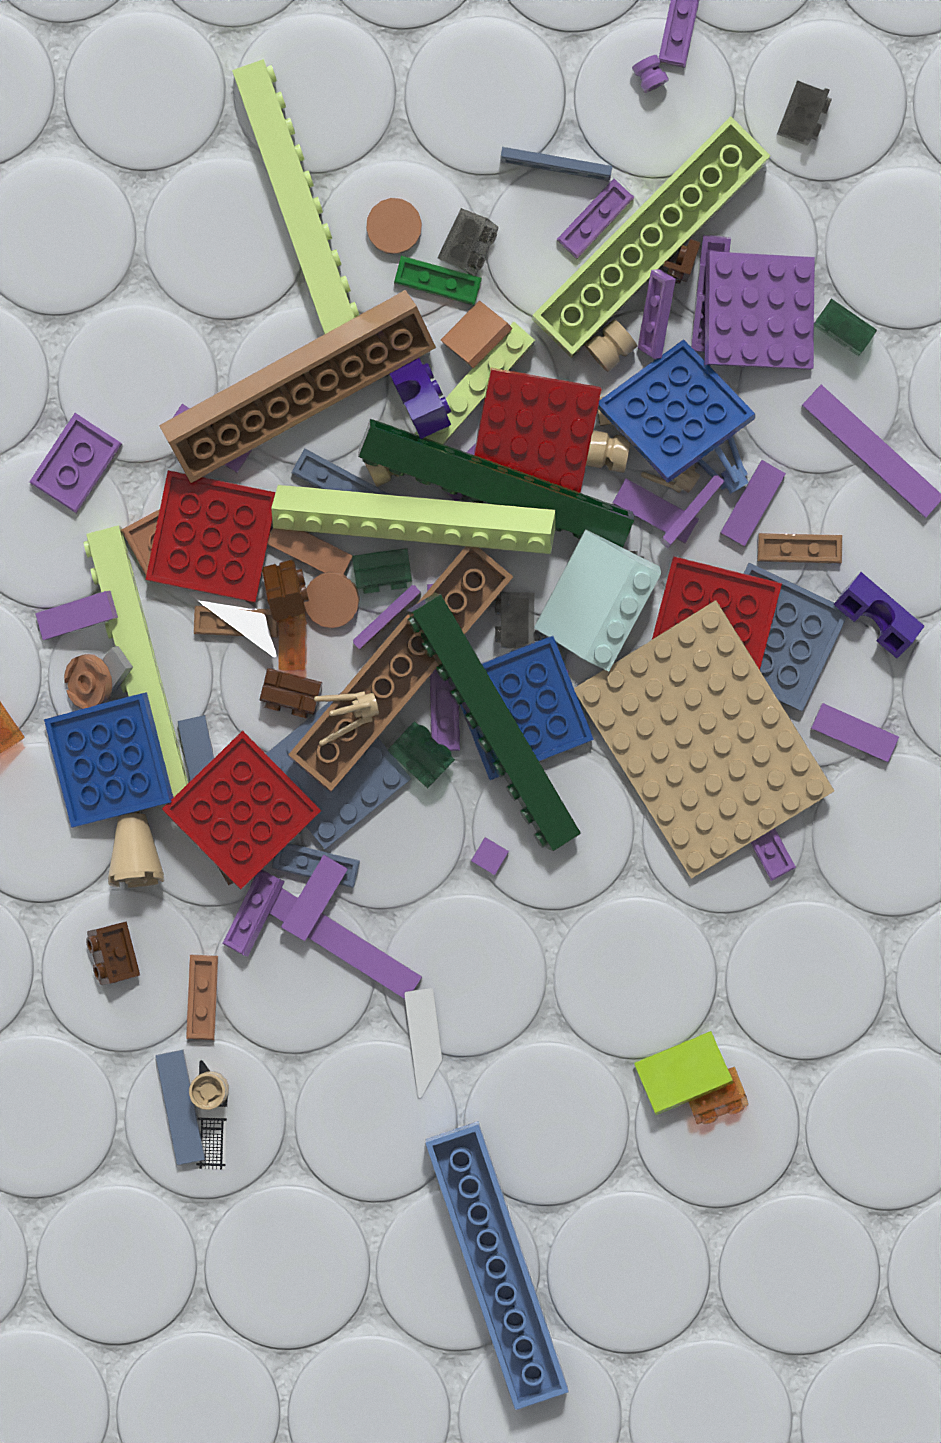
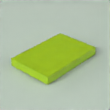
[634,1031,733,1115]

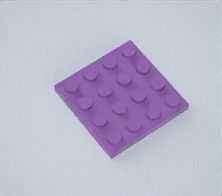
[705,251,815,370]

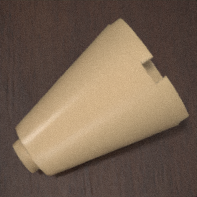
[108,810,164,888]

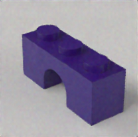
[390,358,452,439]
[833,572,925,659]

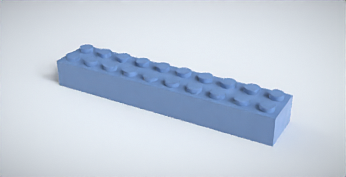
[425,1121,569,1410]

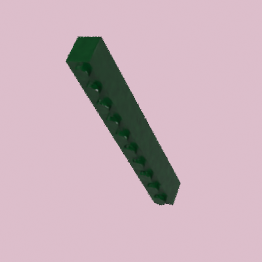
[358,418,634,548]
[406,593,581,851]

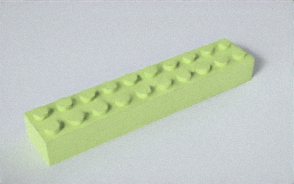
[532,116,771,358]

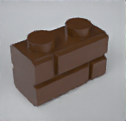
[262,560,309,621]
[259,668,323,719]

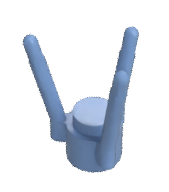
[697,436,749,494]

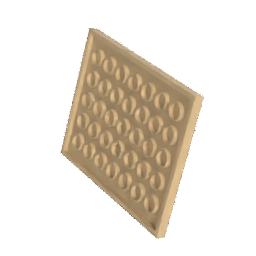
[574,600,835,879]

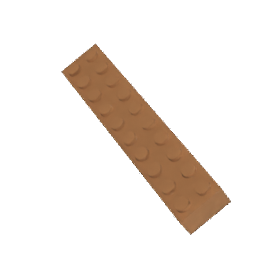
[159,290,436,483]
[288,546,513,793]

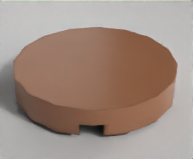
[366,198,422,254]
[304,571,360,628]
[64,654,112,709]

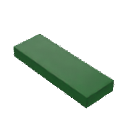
[394,256,482,306]

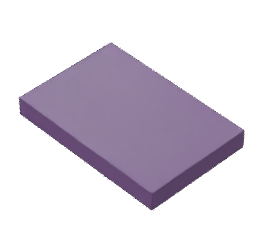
[29,413,122,514]

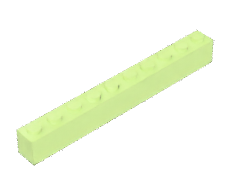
[232,59,359,334]
[271,485,555,554]
[84,525,188,797]

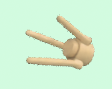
[641,465,700,493]
[314,691,379,746]

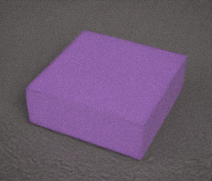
[471,837,509,875]

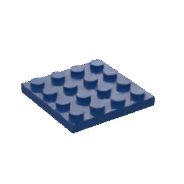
[598,339,755,483]
[460,635,594,780]
[44,692,173,828]

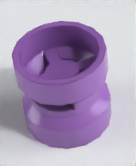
[632,55,669,93]

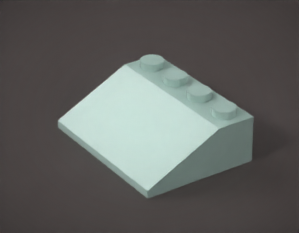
[534,529,661,672]

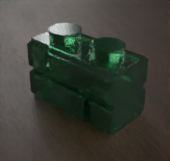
[814,298,877,357]
[352,548,412,594]
[387,721,455,789]

